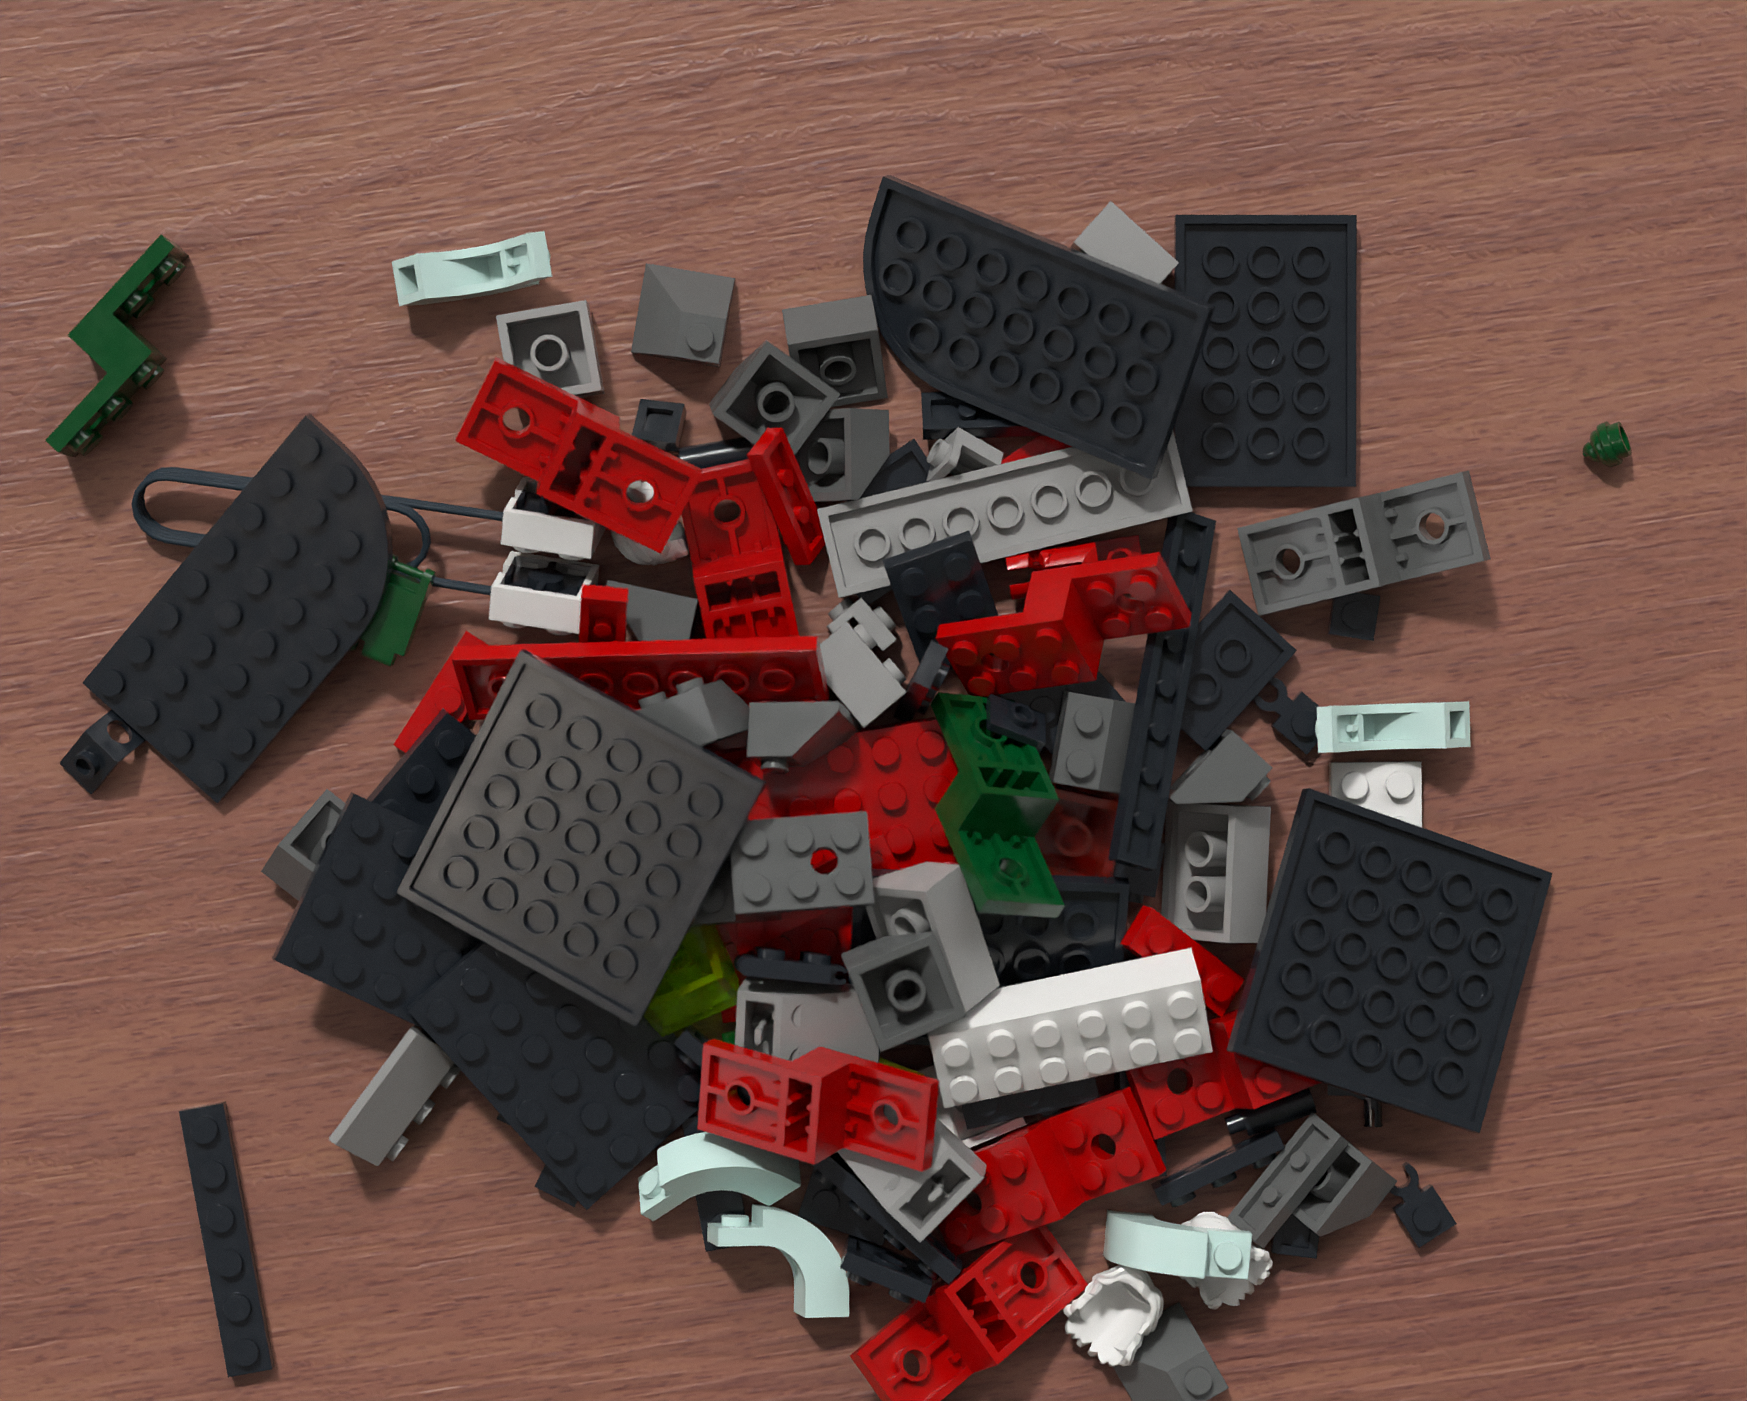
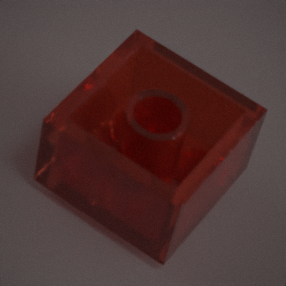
[1035,782,1119,877]

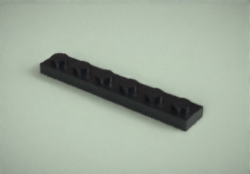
[179,1101,275,1377]

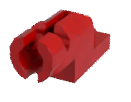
[1005,535,1142,600]

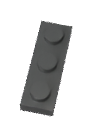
[1227,1112,1349,1248]

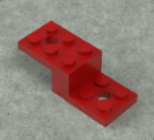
[455,357,702,554]
[681,459,800,639]
[936,552,1192,697]
[1125,1008,1321,1140]
[697,1039,939,1172]
[938,1087,1167,1255]
[850,1225,1088,1401]

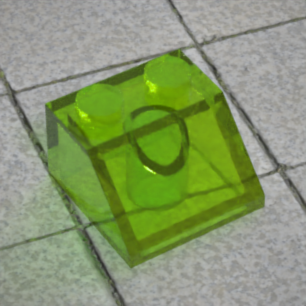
[644,925,740,1037]

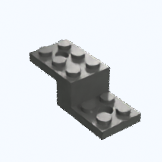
[1237,471,1491,616]
[691,811,874,927]

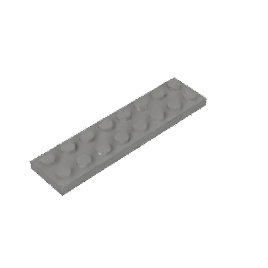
[817,432,1193,598]

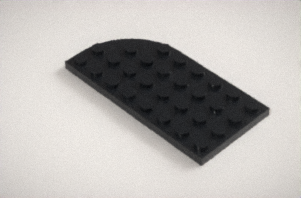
[863,175,1216,479]
[82,414,393,803]

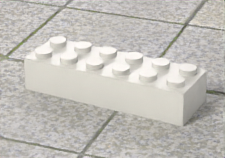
[928,948,1213,1108]

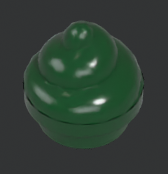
[1582,421,1632,467]

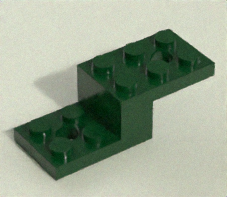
[45,234,189,457]
[930,692,1065,918]

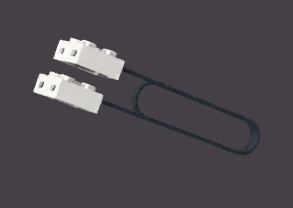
[131,467,606,635]

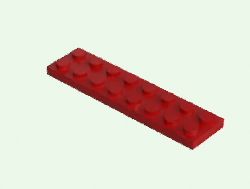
[452,636,830,720]

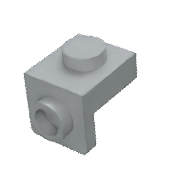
[927,427,1003,482]
[826,597,896,651]

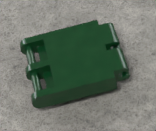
[350,554,436,667]

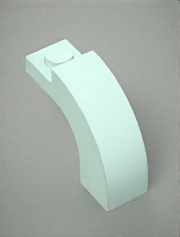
[392,231,552,307]
[1315,701,1471,753]
[638,1132,801,1221]
[707,1204,849,1318]
[1103,1210,1252,1279]

